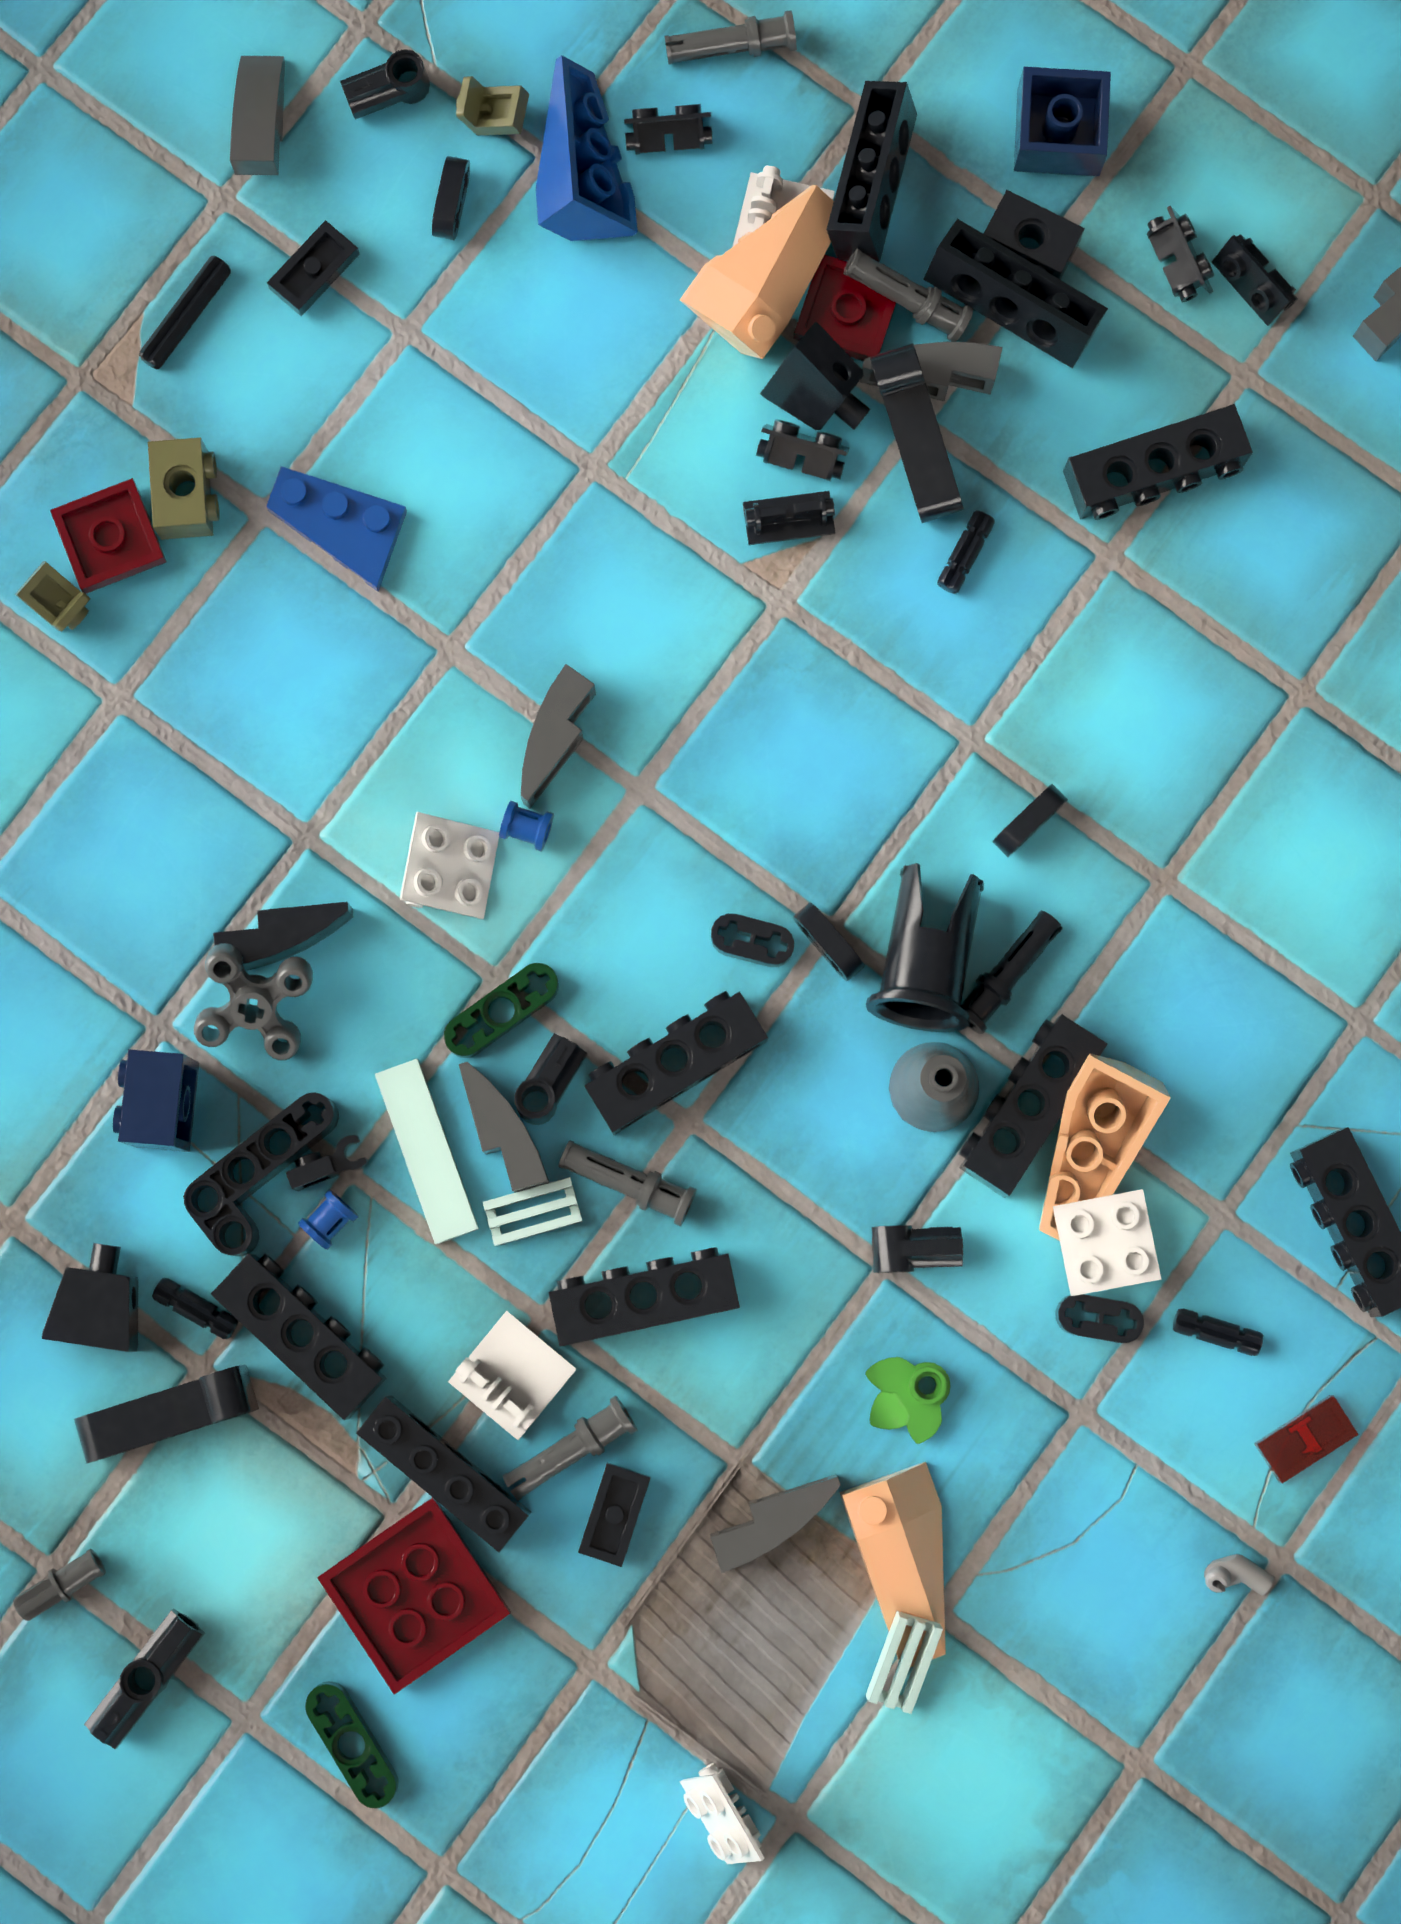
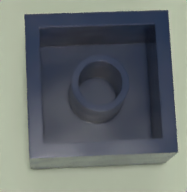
[1014,67,1111,176]
[113,1049,199,1152]

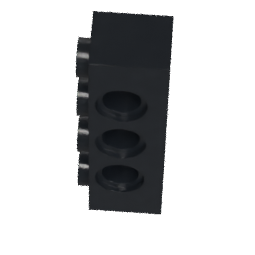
[826,81,917,262]
[923,218,1108,368]
[1063,404,1253,520]
[585,991,768,1135]
[959,1014,1107,1198]
[1290,1127,1401,1317]
[548,1247,740,1347]
[211,1253,387,1420]
[356,1395,532,1552]

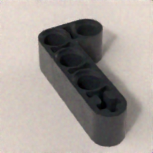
[870,343,964,523]
[183,1092,339,1256]
[74,1365,259,1464]

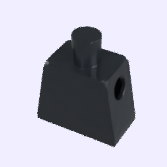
[760,321,871,430]
[41,1243,138,1352]

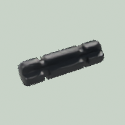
[937,510,995,594]
[152,1278,239,1339]
[1173,1309,1263,1356]

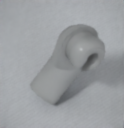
[1204,1554,1275,1596]

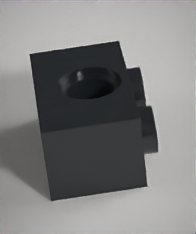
[983,190,1085,280]

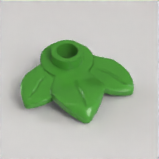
[865,1357,950,1444]

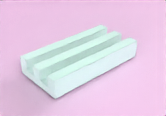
[483,1177,583,1246]
[866,1611,943,1714]

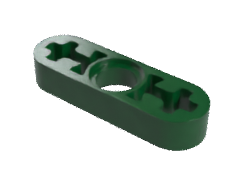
[444,963,559,1058]
[305,1681,398,1808]

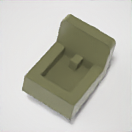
[456,76,529,136]
[15,561,91,632]

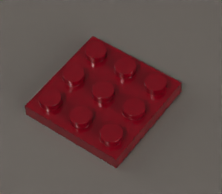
[317,1497,511,1695]

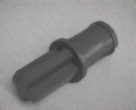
[13,1549,106,1621]

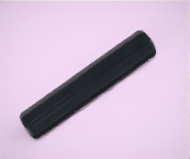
[139,255,231,370]

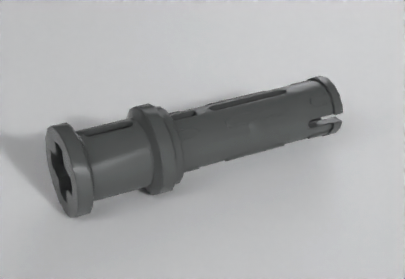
[665,10,797,65]
[843,249,973,342]
[558,1140,697,1226]
[503,1395,638,1501]

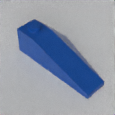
[536,55,638,241]

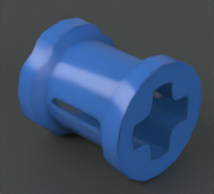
[499,801,554,852]
[298,1189,359,1250]

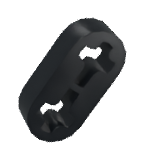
[432,156,470,240]
[992,784,1068,857]
[793,902,865,981]
[711,913,794,967]
[1055,1294,1144,1343]

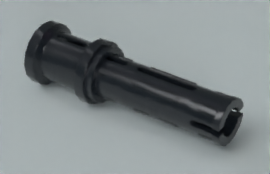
[961,910,1063,1034]

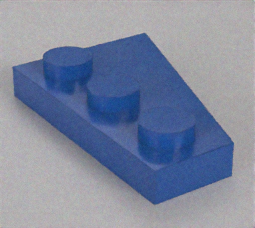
[266,466,407,592]

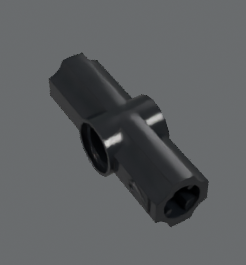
[84,1609,205,1749]

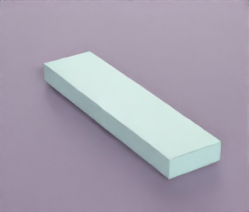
[375,1059,479,1245]

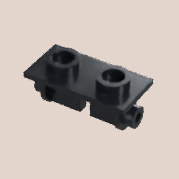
[624,104,713,155]
[1147,206,1214,302]
[1211,234,1298,326]
[756,419,850,481]
[743,491,836,545]

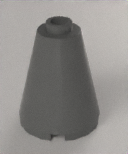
[889,1042,979,1133]

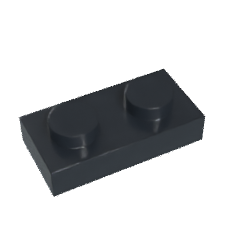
[267,220,360,316]
[578,1462,651,1567]

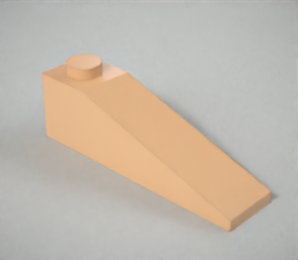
[680,185,834,359]
[1039,1053,1171,1241]
[839,1462,946,1667]

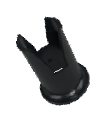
[866,863,984,1032]

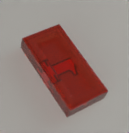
[1254,1395,1359,1484]

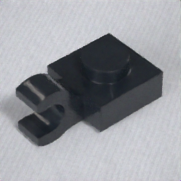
[286,1135,369,1191]

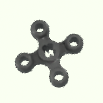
[194,943,313,1060]

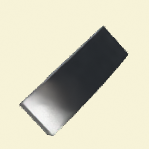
[213,902,353,971]

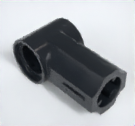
[340,49,430,120]
[515,1033,588,1125]
[871,1225,963,1273]

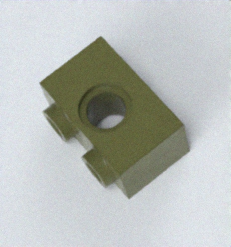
[148,437,220,540]

